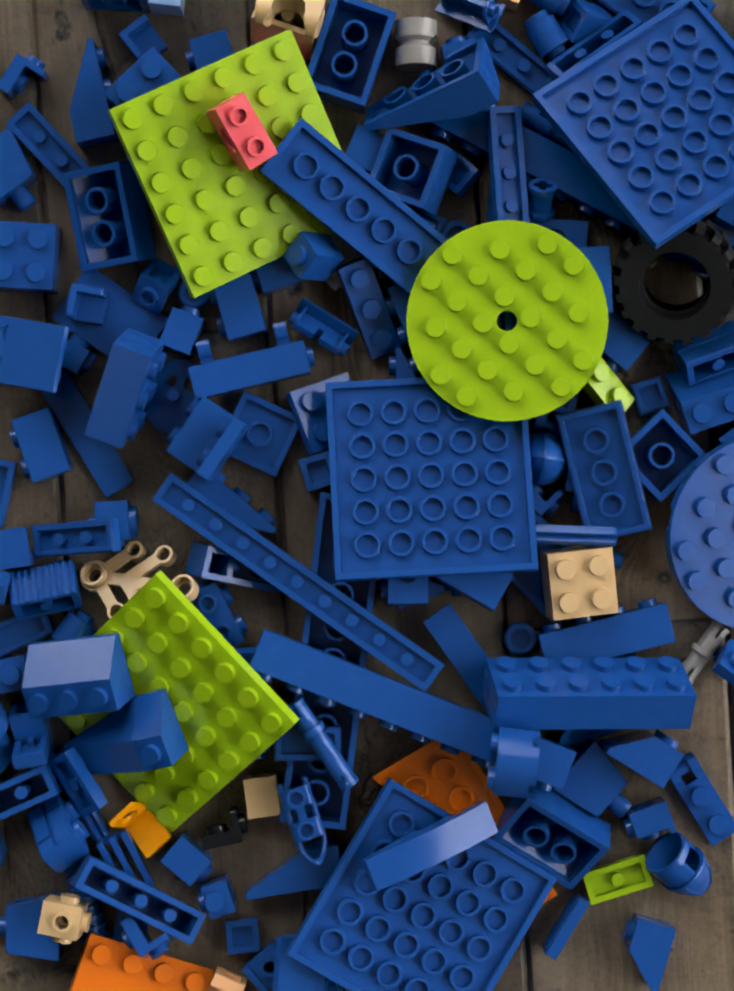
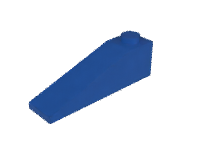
[63,688,189,775]

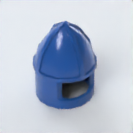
[529,432,568,485]
[645,832,712,896]

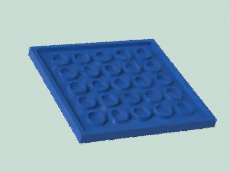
[532,0,734,250]
[325,377,539,582]
[286,777,557,991]

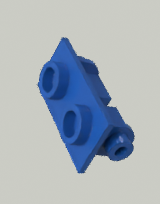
[435,0,507,34]
[288,297,359,357]

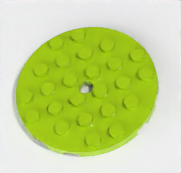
[406,220,608,422]

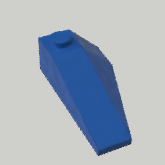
[364,37,500,131]

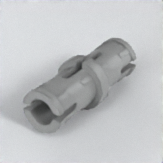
[682,620,730,684]

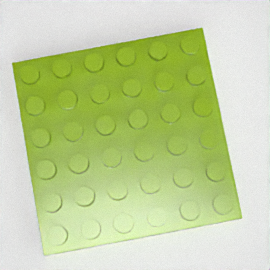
[107,29,342,298]
[59,570,300,834]

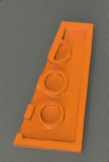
[69,932,214,991]

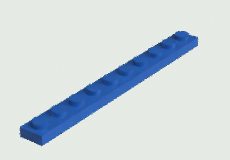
[152,473,445,692]

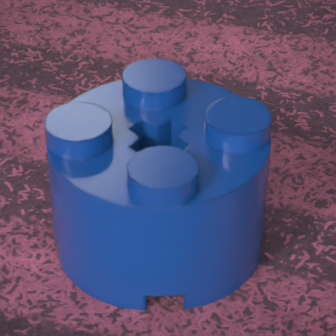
[487,726,541,799]

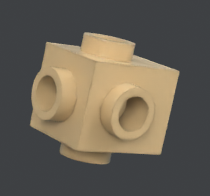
[37,893,92,944]

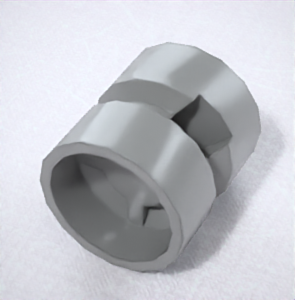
[395,17,437,73]

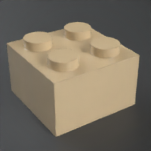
[539,545,619,621]

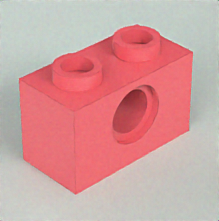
[206,92,278,171]

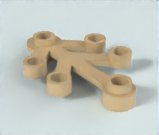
[80,541,199,619]

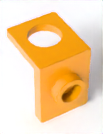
[108,802,173,858]

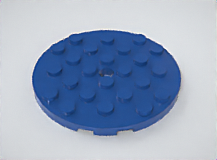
[665,439,734,628]

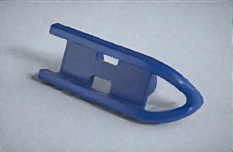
[276,776,328,866]

